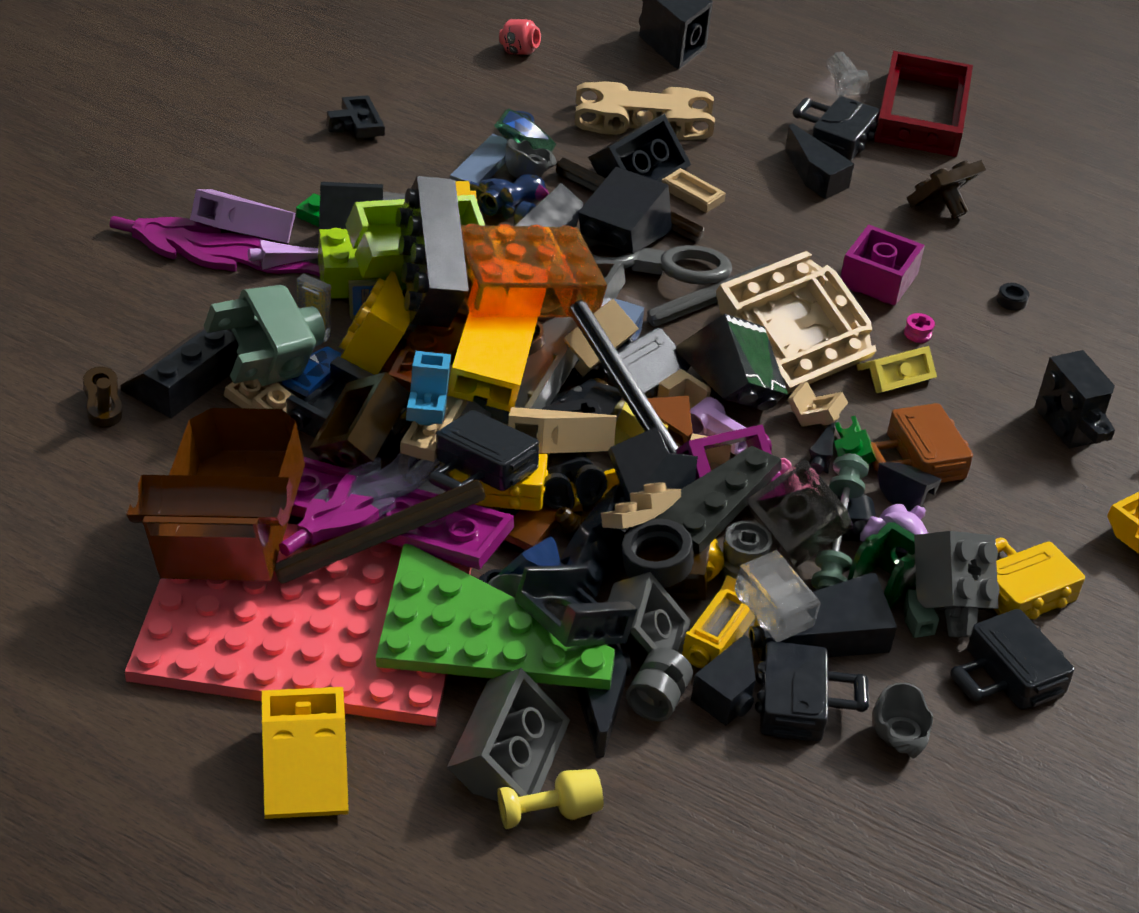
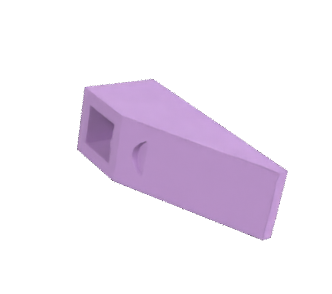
[190,189,296,243]

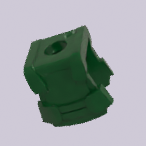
[847,522,916,609]

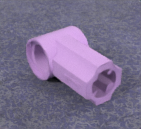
[690,397,747,455]

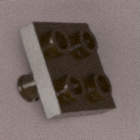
[906,160,986,220]

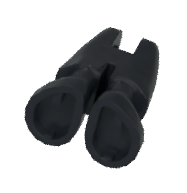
[543,452,607,510]

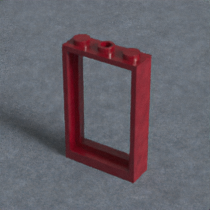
[874,50,973,157]

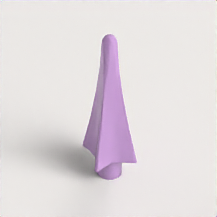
[247,239,318,270]

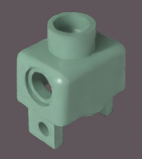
[203,285,325,386]

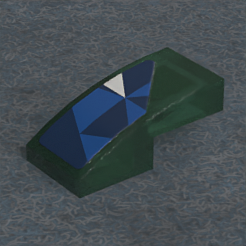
[494,108,556,152]

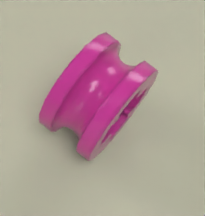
[904,313,935,343]

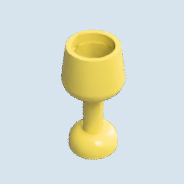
[497,769,604,829]

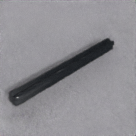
[569,300,678,453]

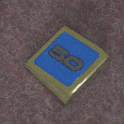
[348,279,378,320]

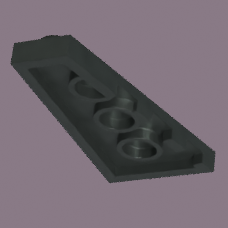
[653,446,782,554]

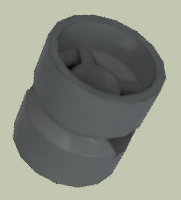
[719,521,772,588]
[626,647,693,722]

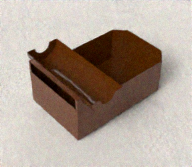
[126,408,305,581]

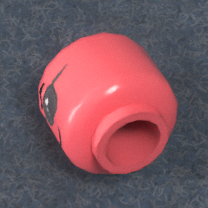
[499,19,541,55]

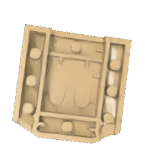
[716,251,876,393]

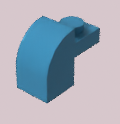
[406,351,451,425]

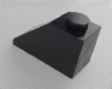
[691,635,756,726]

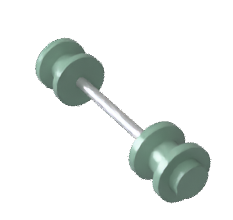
[811,453,869,590]

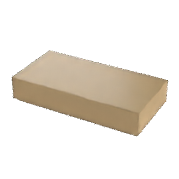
[662,168,726,213]

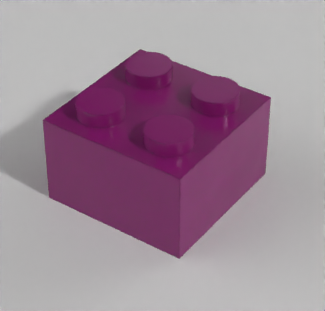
[840,224,925,306]

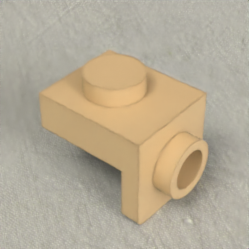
[788,382,848,427]

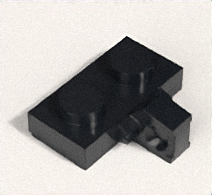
[326,95,385,139]

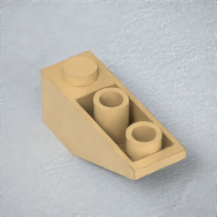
[508,407,616,453]

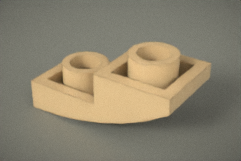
[224,379,296,412]
[601,483,681,529]

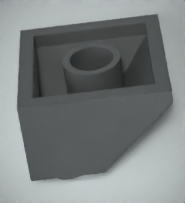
[608,572,691,655]

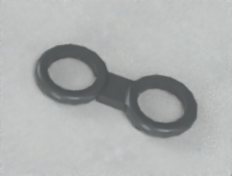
[569,235,732,285]

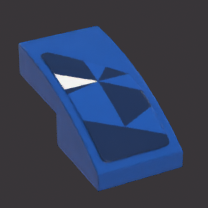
[282,346,342,397]

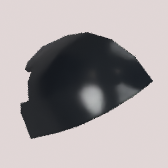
[877,462,942,512]

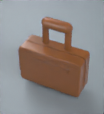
[871,403,973,483]

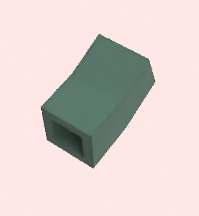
[903,589,939,638]

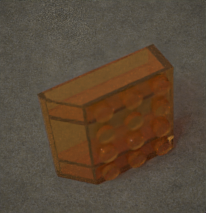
[461,224,607,317]

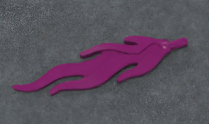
[109,216,320,277]

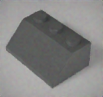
[447,668,570,801]

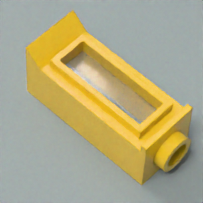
[682,575,760,668]

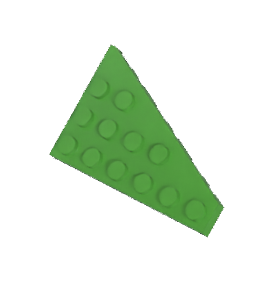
[376,544,615,690]

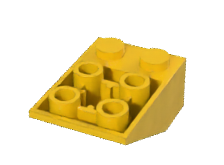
[339,271,410,375]
[261,687,349,819]

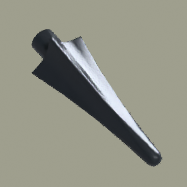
[805,419,838,475]

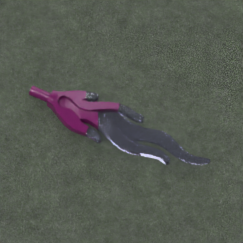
[279,453,442,556]

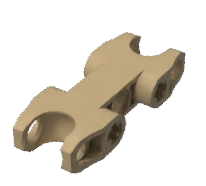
[575,81,715,140]

